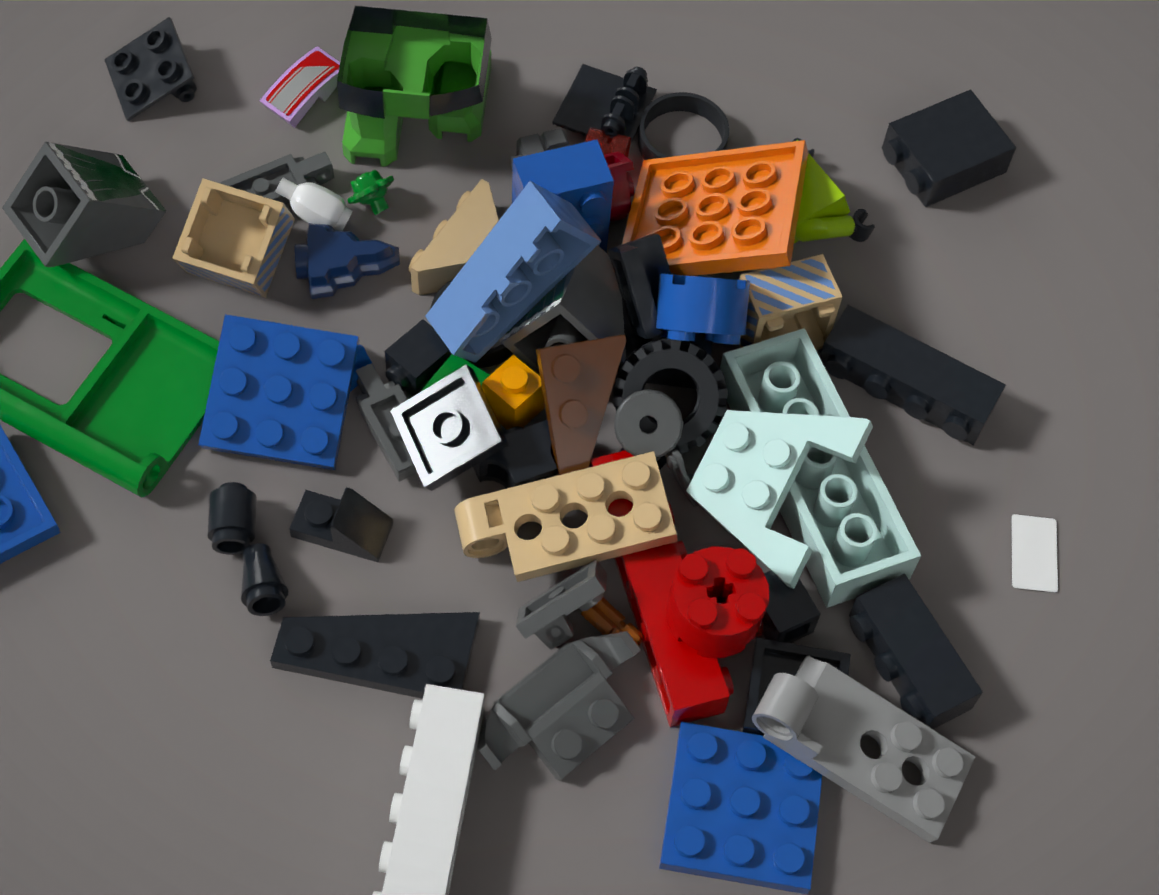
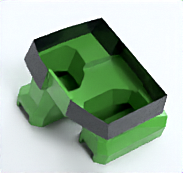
[337,6,492,167]

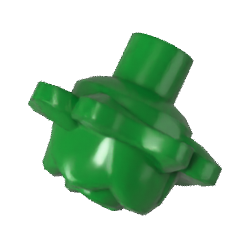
[347,170,394,215]

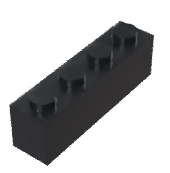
[820,305,1006,446]

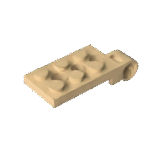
[454,451,678,582]

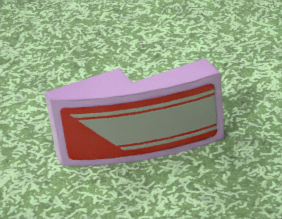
[260,46,340,128]

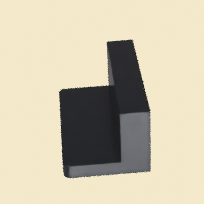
[608,233,674,339]

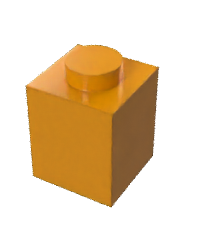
[482,354,545,430]

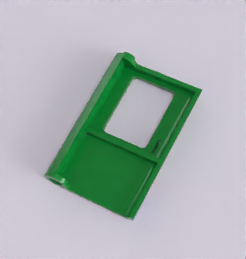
[0,239,219,498]

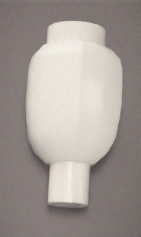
[275,177,353,231]

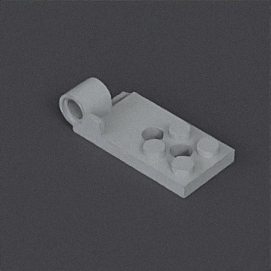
[752,656,975,843]

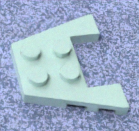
[686,410,873,589]

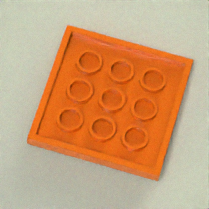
[622,140,809,278]

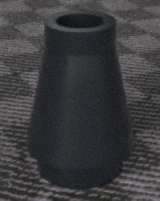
[241,543,288,616]

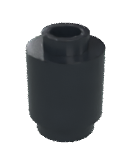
[207,482,257,555]

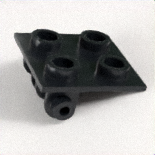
[104,17,197,121]
[552,64,657,151]

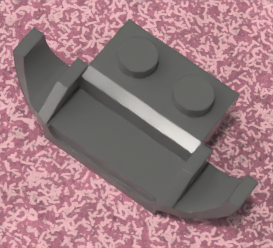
[478,631,641,780]

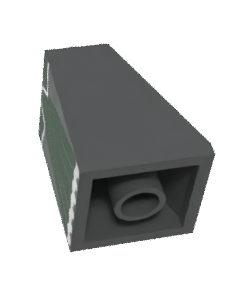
[2,142,166,267]
[501,245,626,376]

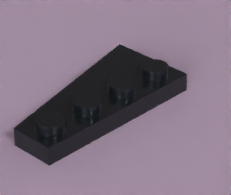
[270,612,480,699]

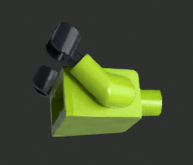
[792,138,875,243]

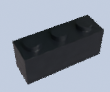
[849,573,983,729]

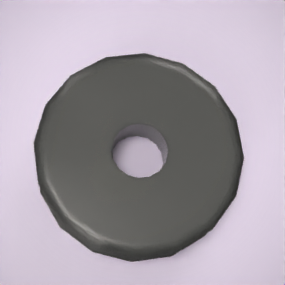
[614,389,683,458]

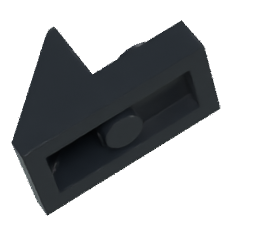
[289,487,394,562]

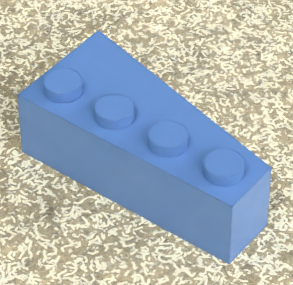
[425,181,601,363]

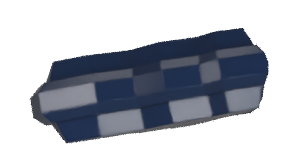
[294,223,400,299]

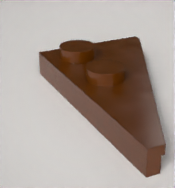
[536,334,626,476]

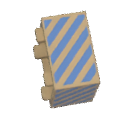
[172,178,295,298]
[739,254,843,350]

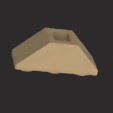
[409,179,499,295]

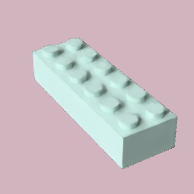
[720,328,921,608]

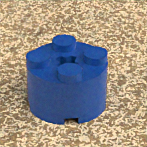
[656,274,750,344]

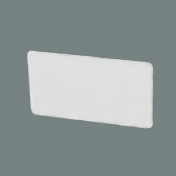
[1012,514,1058,593]

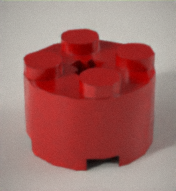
[666,546,769,658]

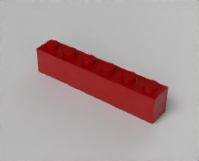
[589,450,734,728]

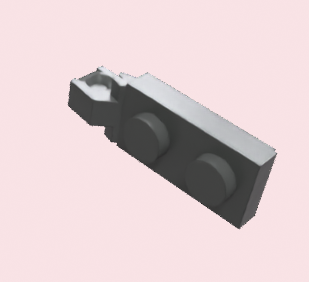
[220,151,334,204]
[356,363,418,482]

